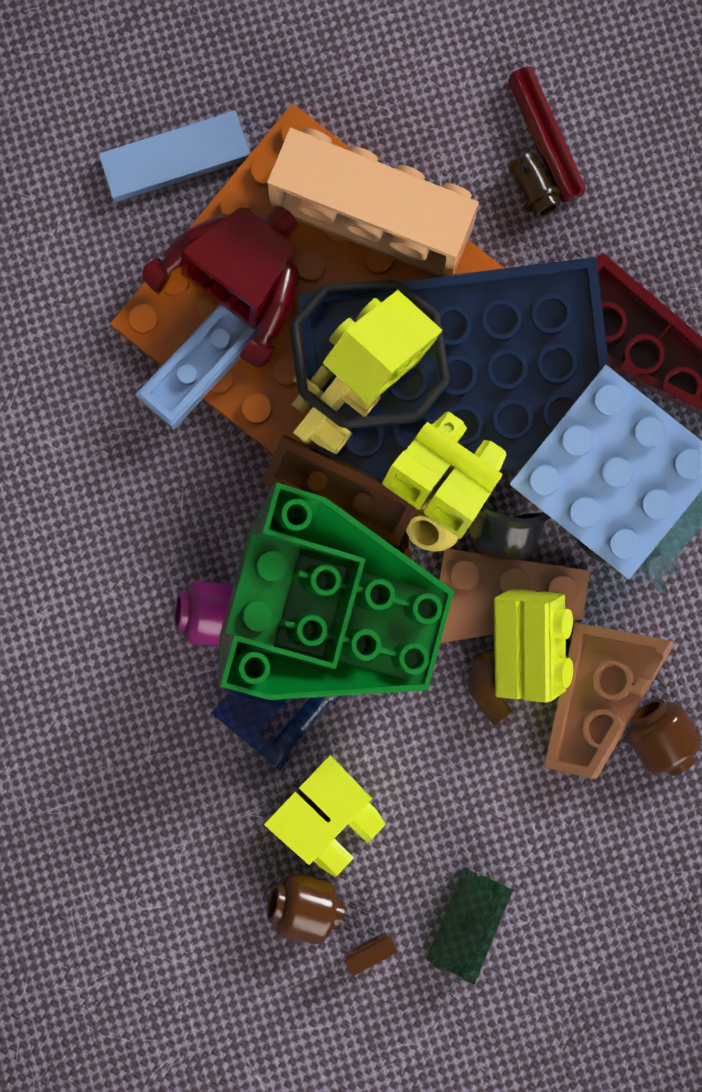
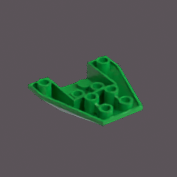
[218,482,454,700]

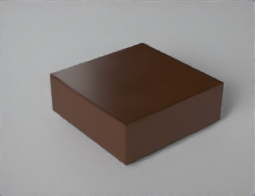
[345,931,398,976]

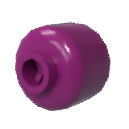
[174,580,233,646]

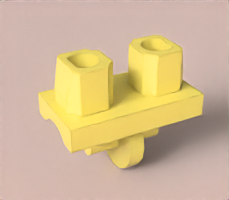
[291,365,381,454]

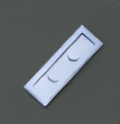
[99,110,250,203]
[136,304,258,430]

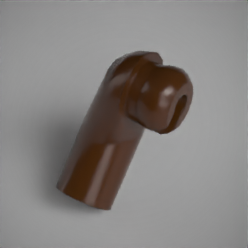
[468,649,513,726]

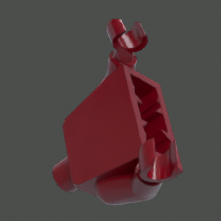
[142,206,300,367]

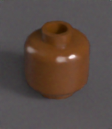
[627,699,702,776]
[267,874,345,944]

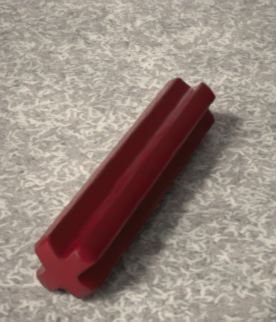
[508,66,586,203]

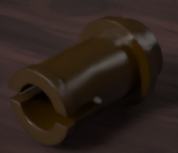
[508,152,561,218]

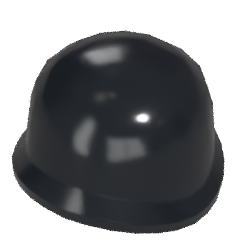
[469,506,551,560]

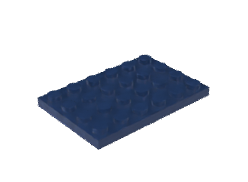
[298,257,609,481]

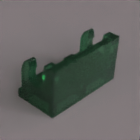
[426,867,513,985]

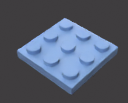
[510,365,702,579]

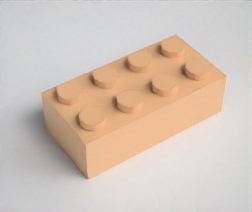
[267,127,479,276]

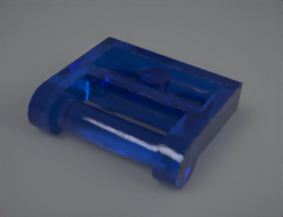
[211,690,342,771]

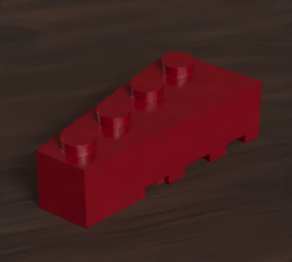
[597,252,702,416]

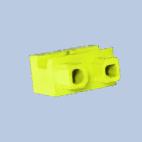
[382,412,506,539]
[264,755,386,877]

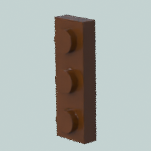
[261,434,416,547]

